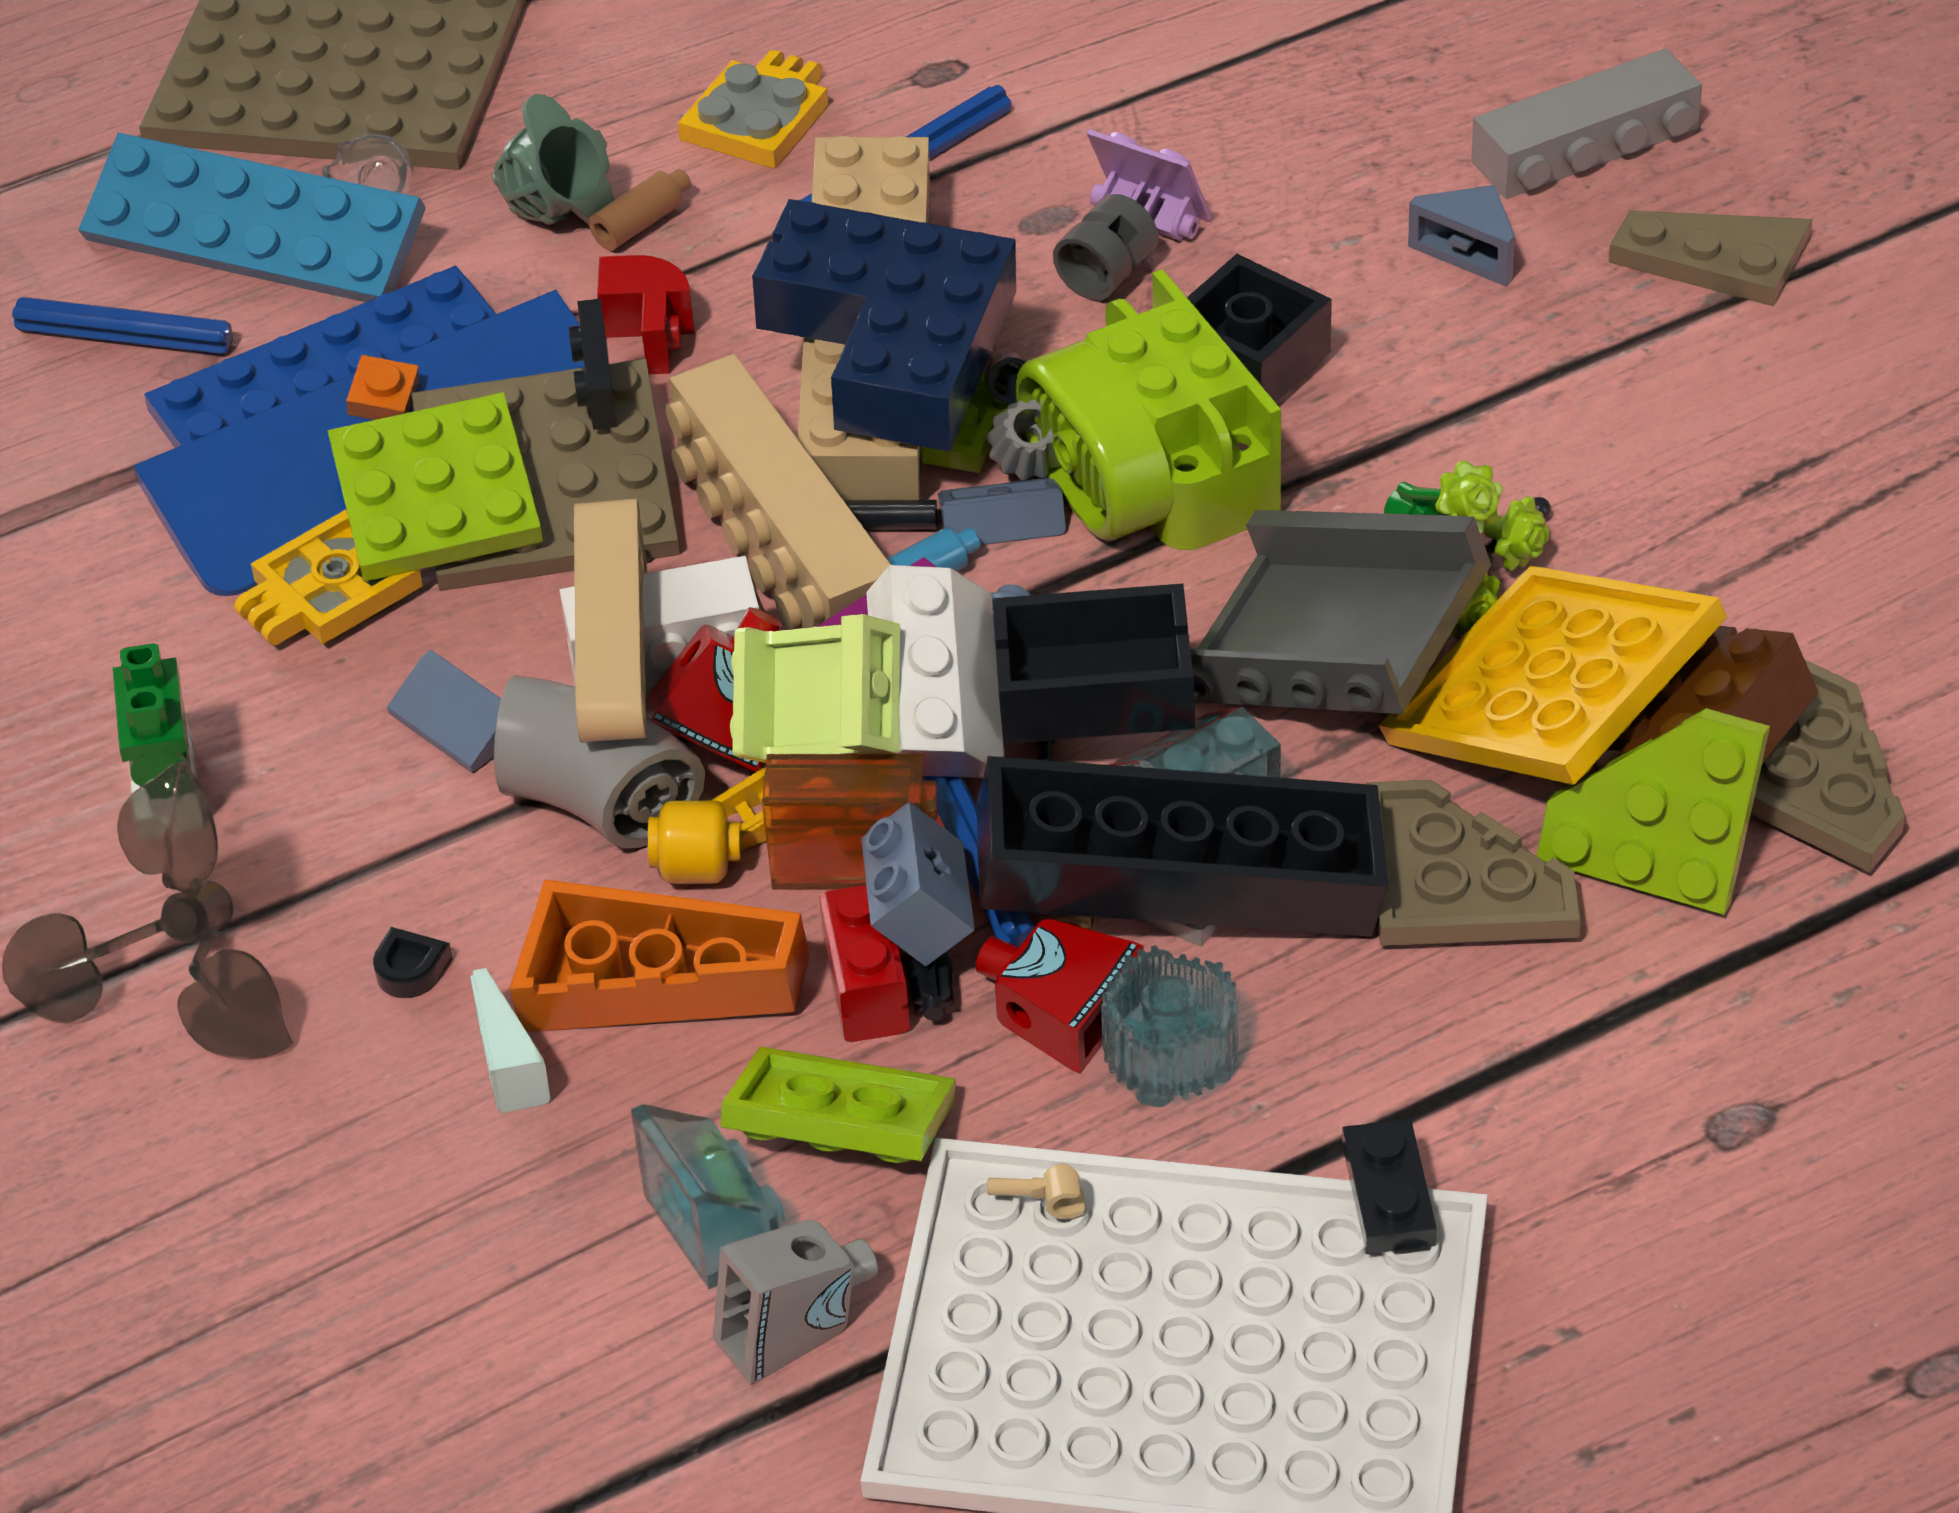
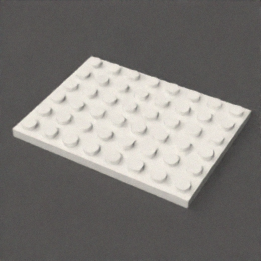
[861,1138,1487,1513]

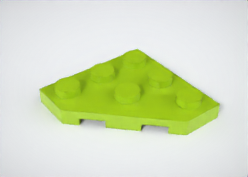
[1537,708,1770,915]

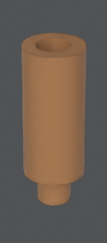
[589,169,691,251]

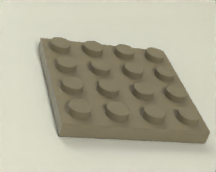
[412,359,680,591]

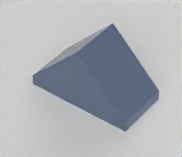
[1408,185,1515,287]

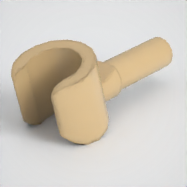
[987,1164,1085,1219]

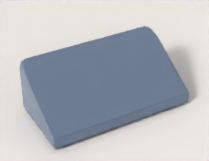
[937,478,1066,545]
[387,650,501,773]

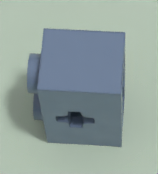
[861,801,975,966]

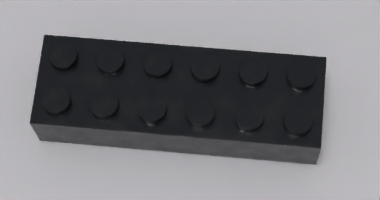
[977,756,1389,937]

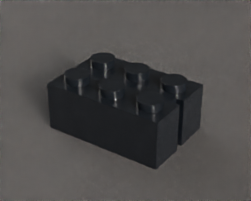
[992,583,1196,744]

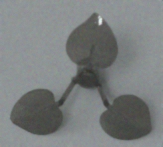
[2,761,293,1059]

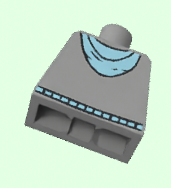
[713,1219,878,1385]

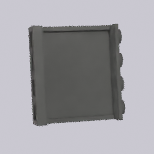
[1190,510,1491,714]

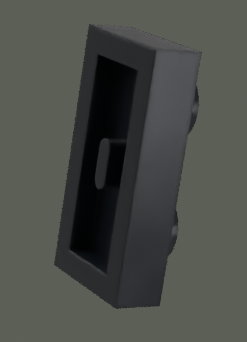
[568,298,617,430]
[1342,1119,1437,1254]

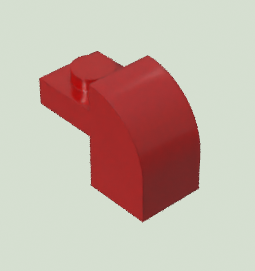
[597,255,695,375]

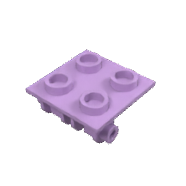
[1086,129,1212,241]

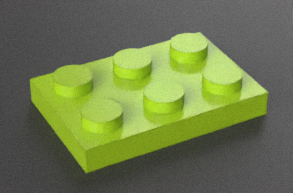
[721,1046,956,1163]

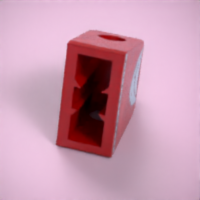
[646,607,782,772]
[976,919,1145,1074]

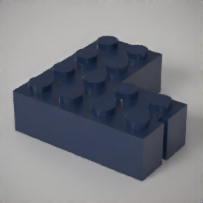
[752,199,1016,452]

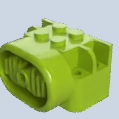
[1016,269,1281,550]

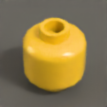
[648,800,741,884]

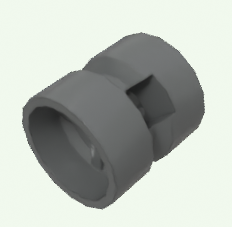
[1053,194,1159,301]

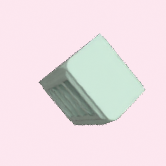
[470,968,551,1113]

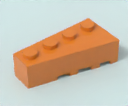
[509,879,810,1032]

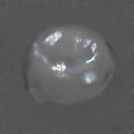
[322,133,414,194]

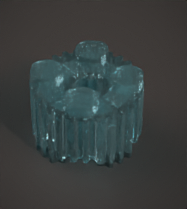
[1101,945,1238,1108]

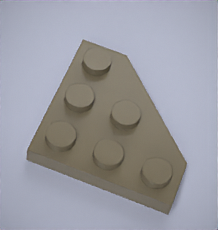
[1751,660,1905,873]
[1366,780,1581,946]

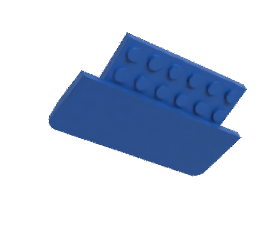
[134,265,585,596]

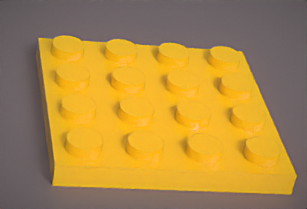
[1379,565,1727,785]

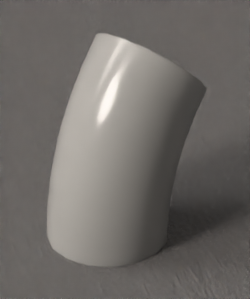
[494,675,705,848]

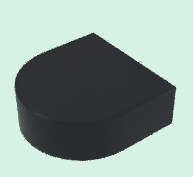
[373,927,453,998]

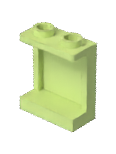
[730,614,900,764]

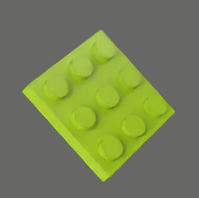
[328,392,543,582]

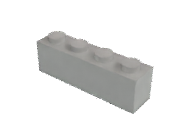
[1471,48,1702,199]

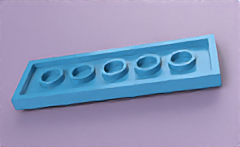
[78,132,426,302]

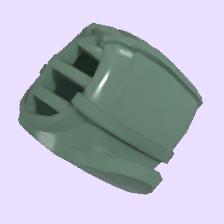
[492,94,615,225]

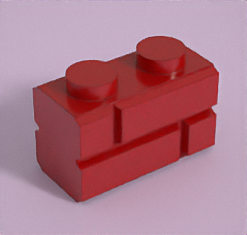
[819,885,910,1042]

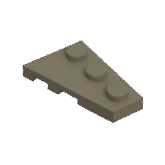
[1609,210,1813,306]

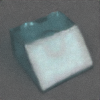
[631,1104,785,1289]

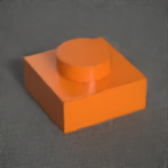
[346,354,420,420]

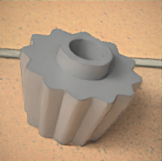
[986,399,1060,481]

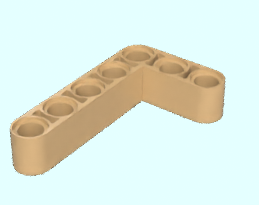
[574,498,648,743]

